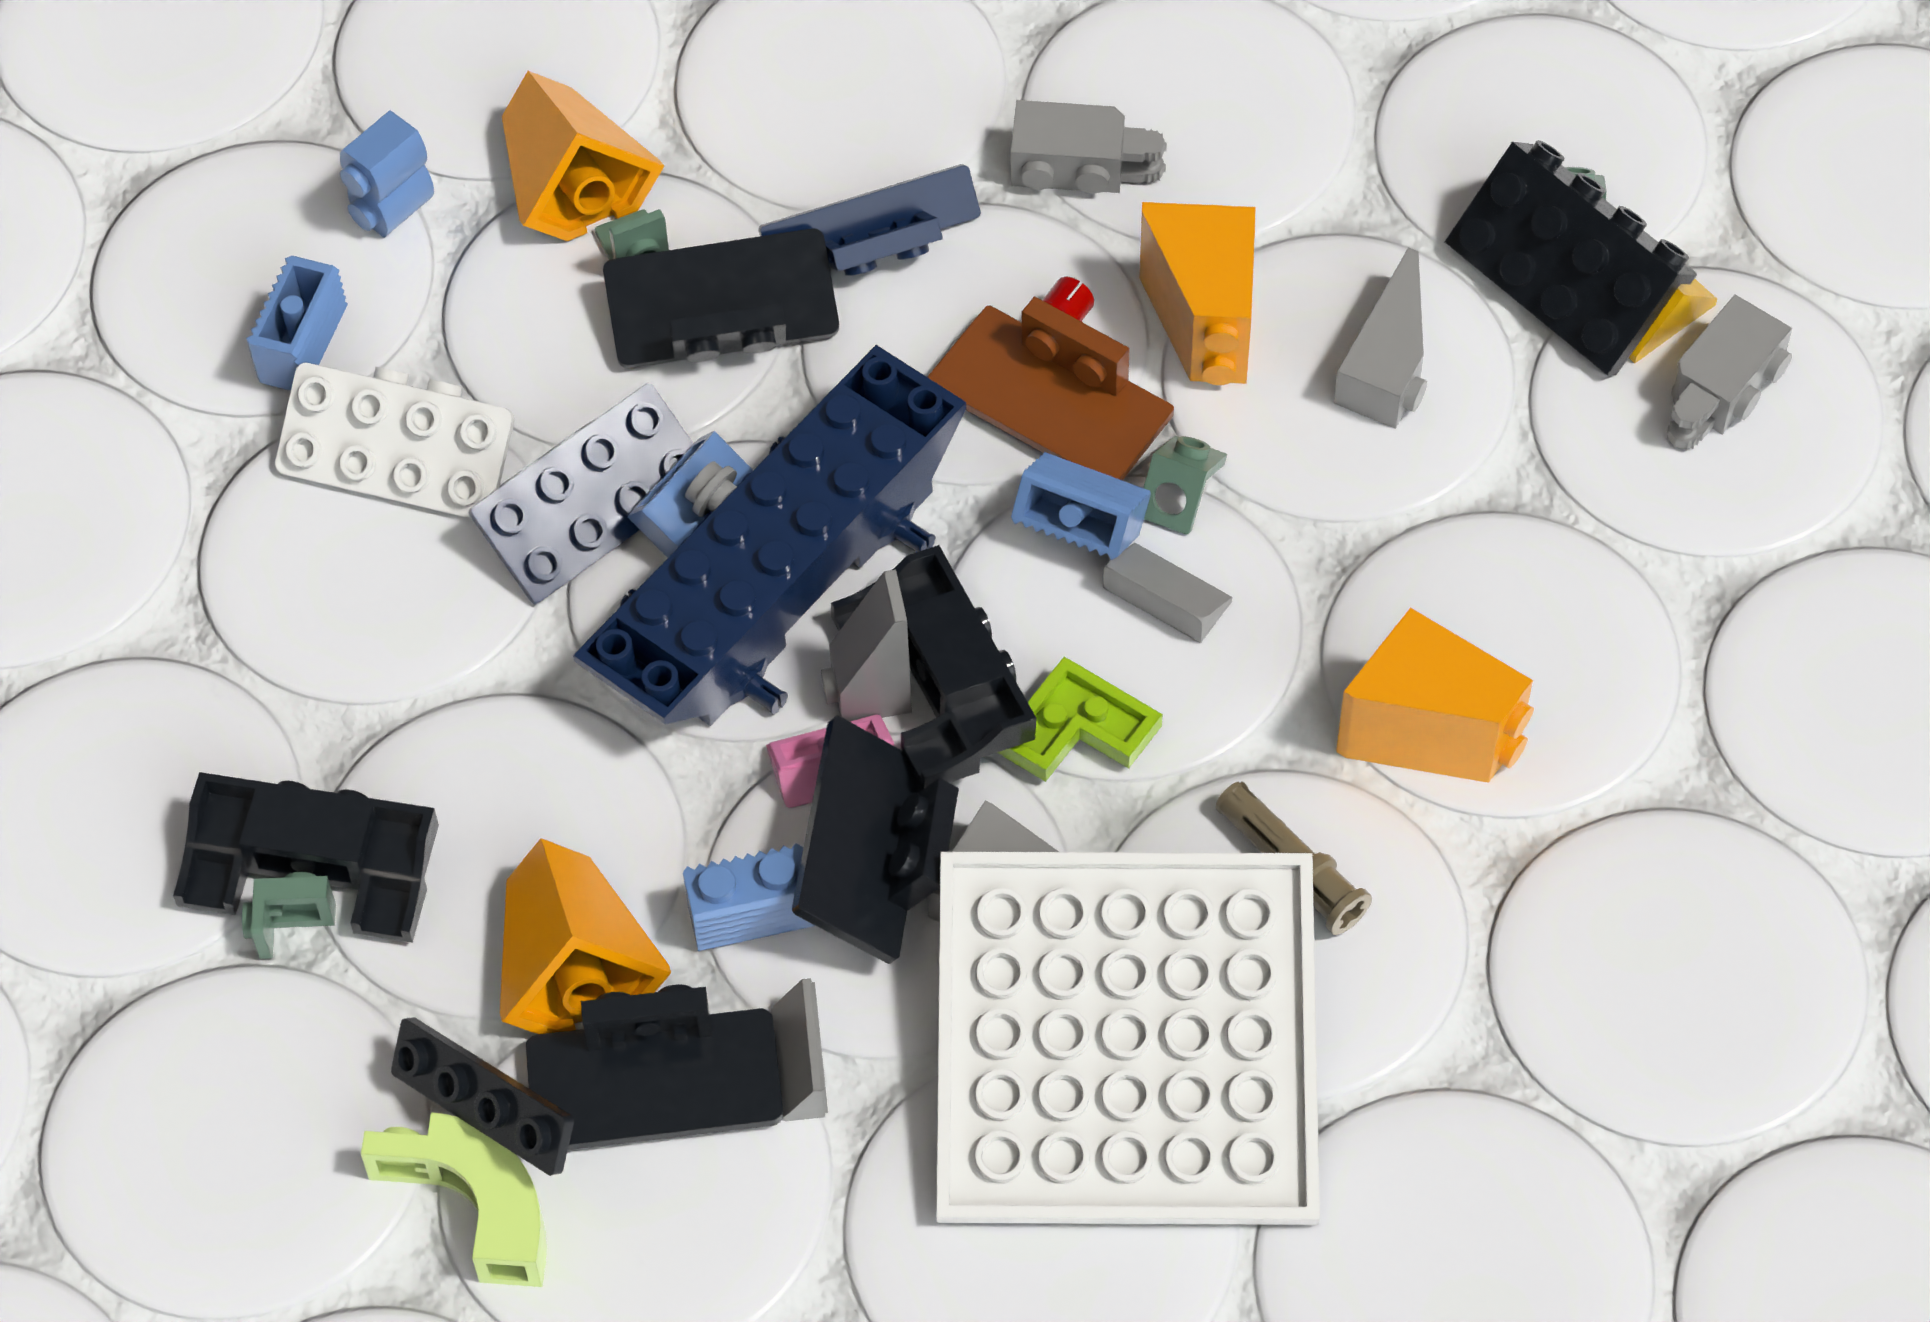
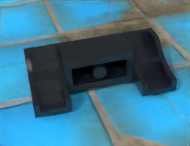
[831,545,1037,789]
[173,772,439,943]

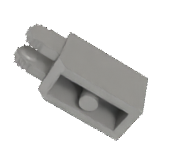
[1010,100,1167,193]
[1667,294,1792,451]

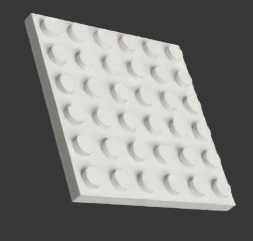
[936,852,1320,1225]

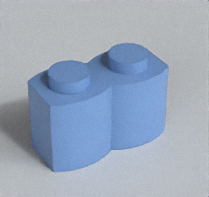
[340,110,434,238]
[628,431,753,558]

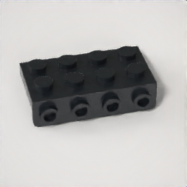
[1444,140,1697,375]

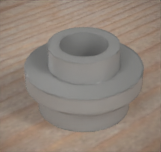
[685,461,737,517]

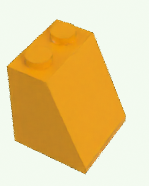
[1139,202,1256,385]
[1336,607,1534,783]

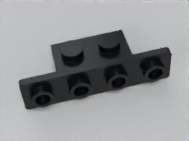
[391,1017,574,1176]

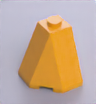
[502,71,664,241]
[499,838,671,1034]

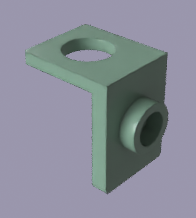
[595,209,669,260]
[1144,436,1227,535]

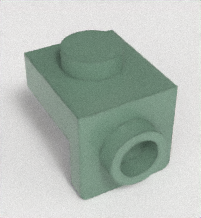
[242,872,336,959]

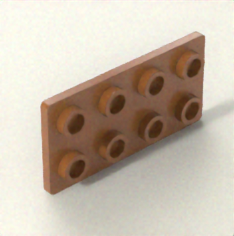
[928,296,1174,481]

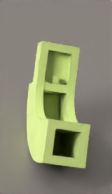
[361,1112,547,1287]

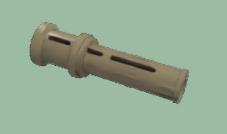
[1215,781,1372,935]

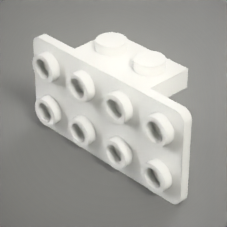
[275,363,514,518]

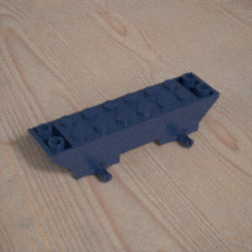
[573,345,966,726]

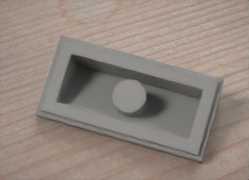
[1103,543,1233,643]
[770,978,828,1121]

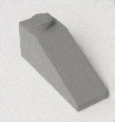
[1334,247,1427,429]
[821,569,912,722]

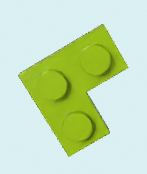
[998,656,1163,782]

